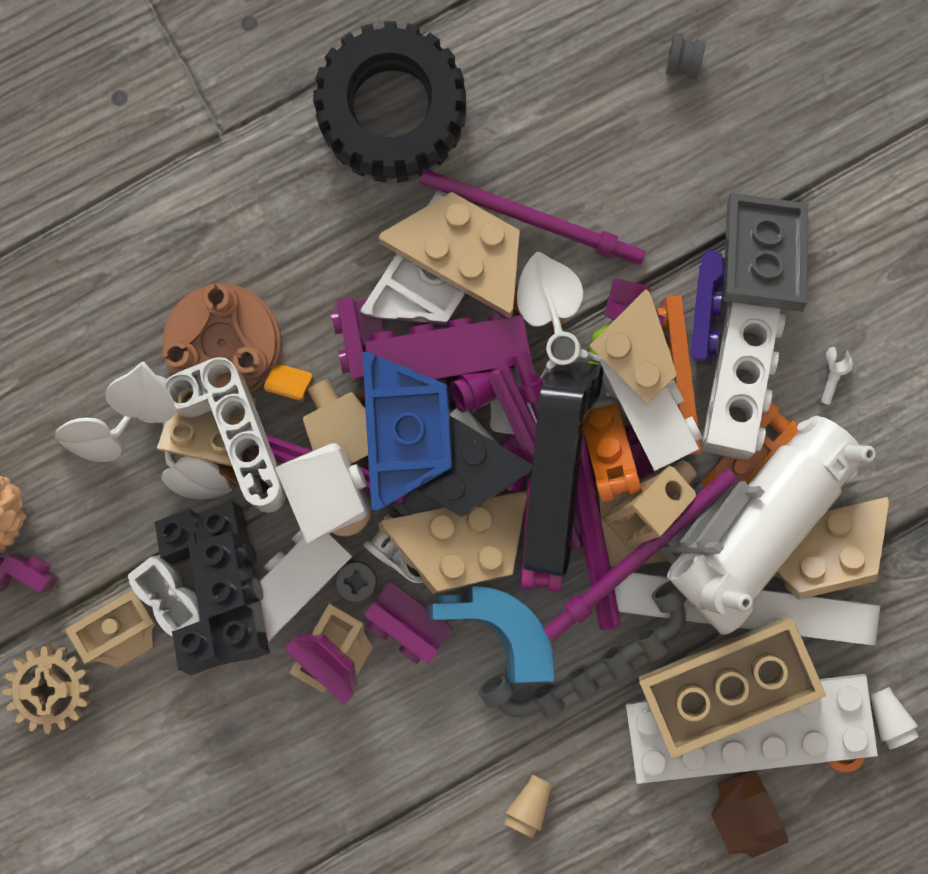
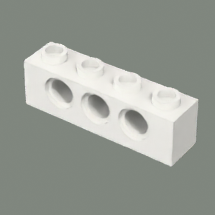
[701,302,786,461]

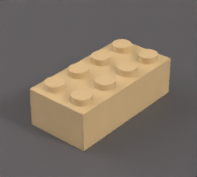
[639,615,826,759]

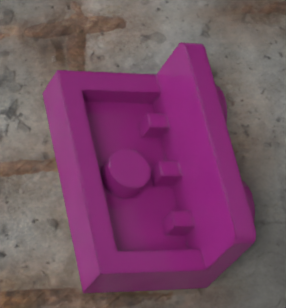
[331,297,384,382]
[364,582,452,664]

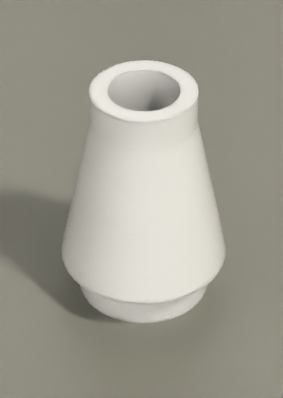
[869,687,919,750]

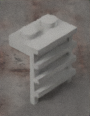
[659,481,764,564]

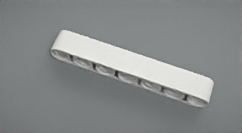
[611,569,880,645]

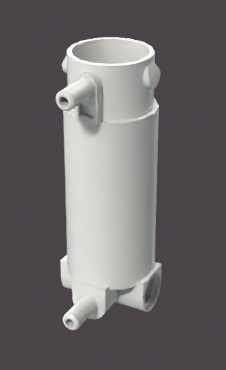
[667,416,876,635]

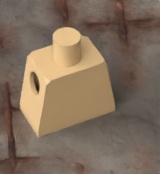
[303,379,368,465]
[602,460,697,548]

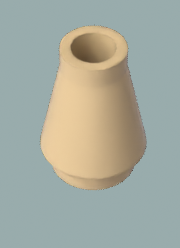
[504,775,553,839]

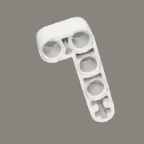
[164,357,287,513]

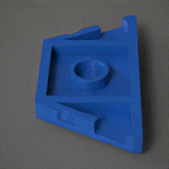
[362,352,453,510]

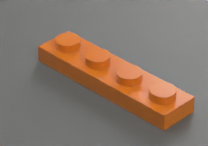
[656,295,701,456]

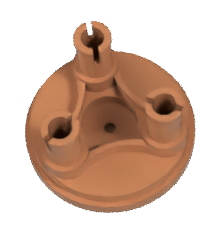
[162,284,282,394]

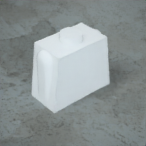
[275,443,369,544]

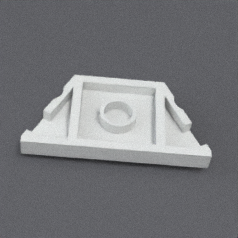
[360,190,466,325]

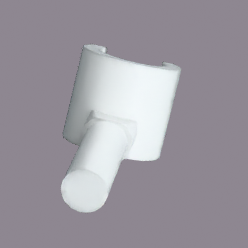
[821,347,853,405]

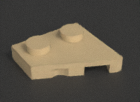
[589,289,677,404]

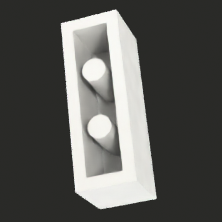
[600,359,703,471]
[260,530,354,642]

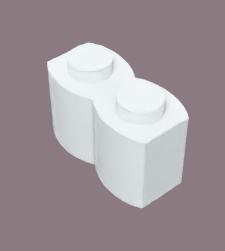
[128,555,201,637]

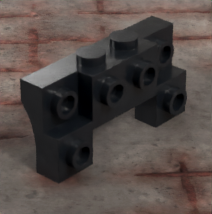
[155,500,270,676]

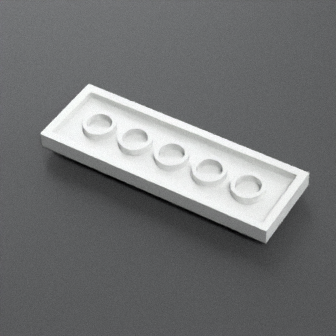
[626,674,878,784]

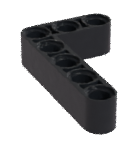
[523,361,603,577]

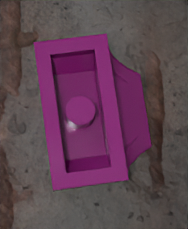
[284,634,358,705]

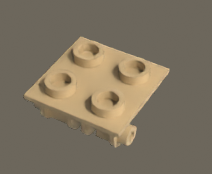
[157,388,257,467]

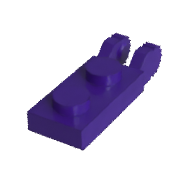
[690,250,725,365]

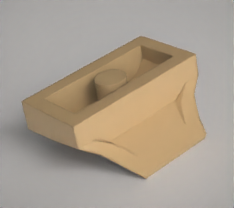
[65,590,156,669]
[289,603,374,693]

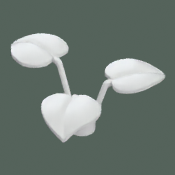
[490,252,619,434]
[55,362,234,500]

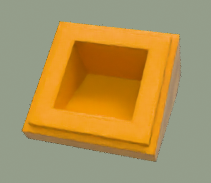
[264,364,313,402]

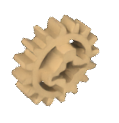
[2,645,93,734]

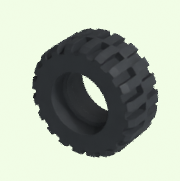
[313,21,466,183]

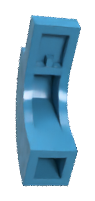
[427,586,554,683]

